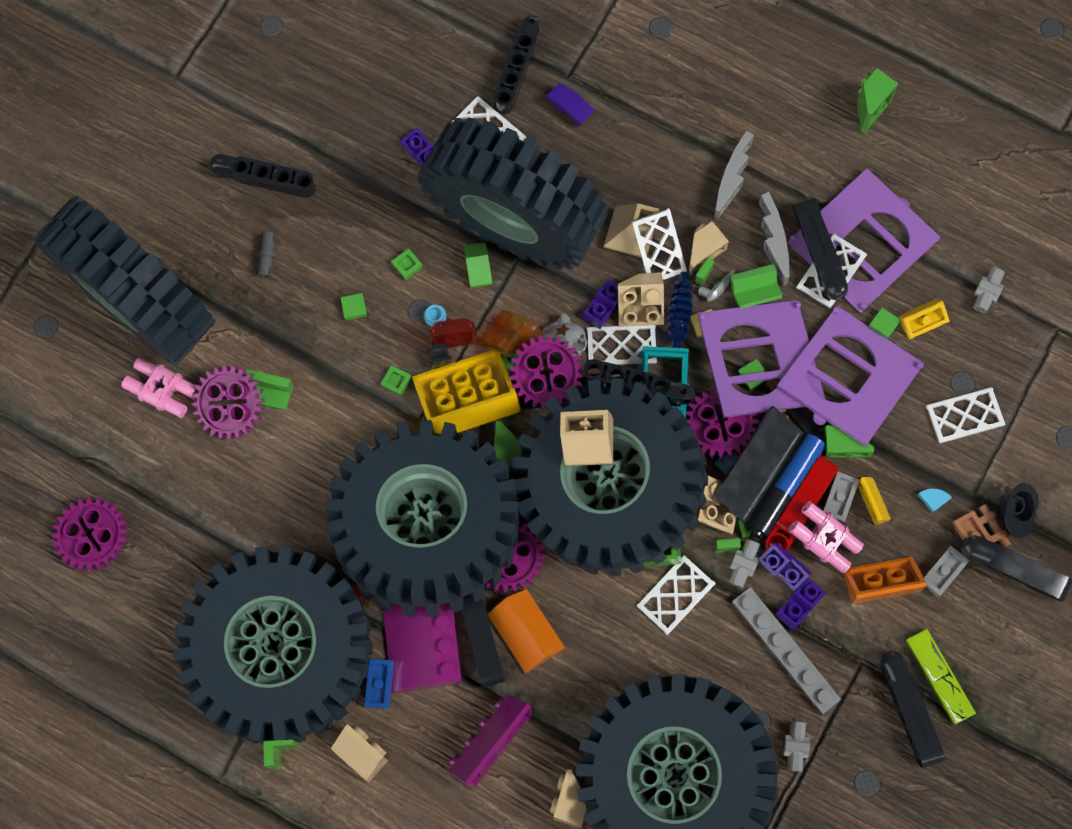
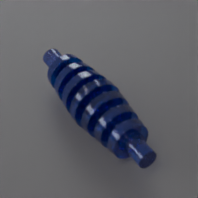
[668,271,693,348]

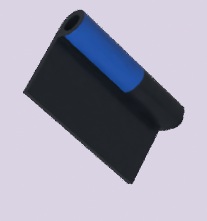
[712,406,826,539]

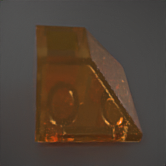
[477,310,544,355]

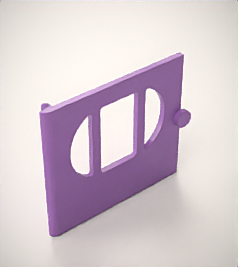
[787,169,941,313]
[698,300,826,418]
[777,306,924,447]

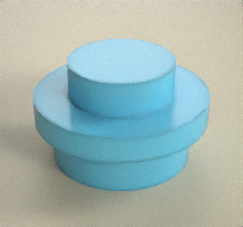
[424,305,446,327]

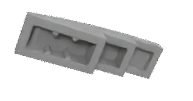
[714,131,754,220]
[759,192,790,286]

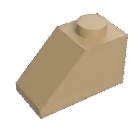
[689,221,729,274]

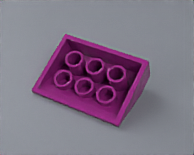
[383,603,463,693]
[449,694,532,791]

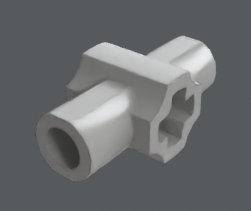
[973,267,1005,313]
[729,539,760,588]
[783,721,810,772]

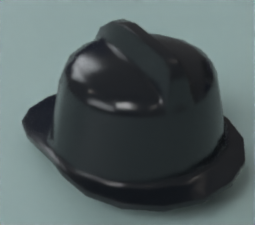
[1000,483,1039,538]

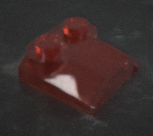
[429,318,478,348]

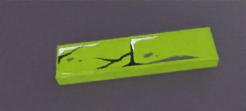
[905,629,976,725]

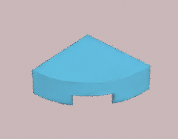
[918,489,952,513]

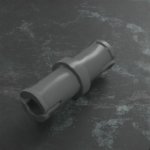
[257,231,276,278]

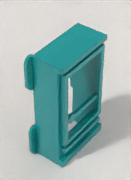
[637,346,690,419]

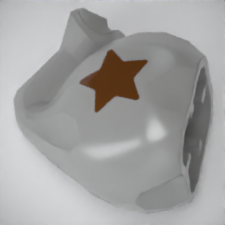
[541,314,587,362]

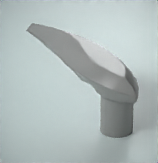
[698,270,735,301]

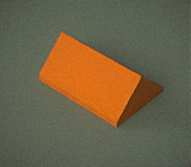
[844,556,926,605]
[487,589,565,674]

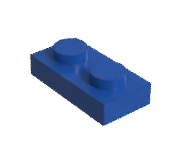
[364,659,394,709]

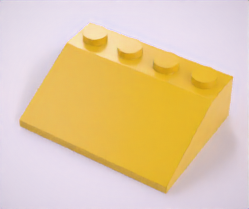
[412,348,521,434]

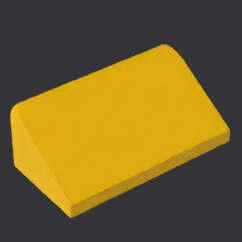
[897,299,950,339]
[858,477,891,526]

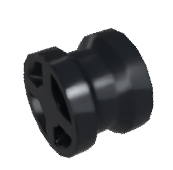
[426,343,453,369]

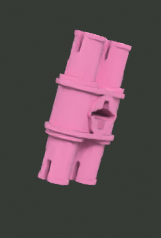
[121,357,199,418]
[788,501,864,573]

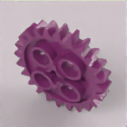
[509,335,584,410]
[191,365,266,439]
[686,388,759,461]
[51,497,129,573]
[486,523,545,594]

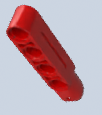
[765,455,840,551]

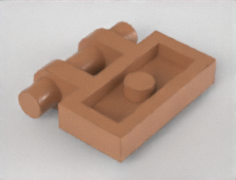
[952,504,1011,563]

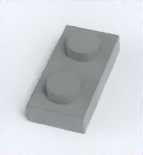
[823,472,859,524]
[924,546,969,598]

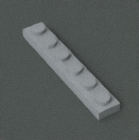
[732,587,841,715]

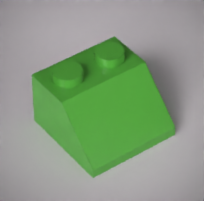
[857,68,898,133]

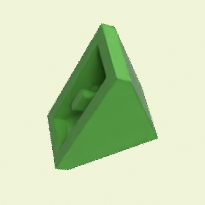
[464,242,492,288]

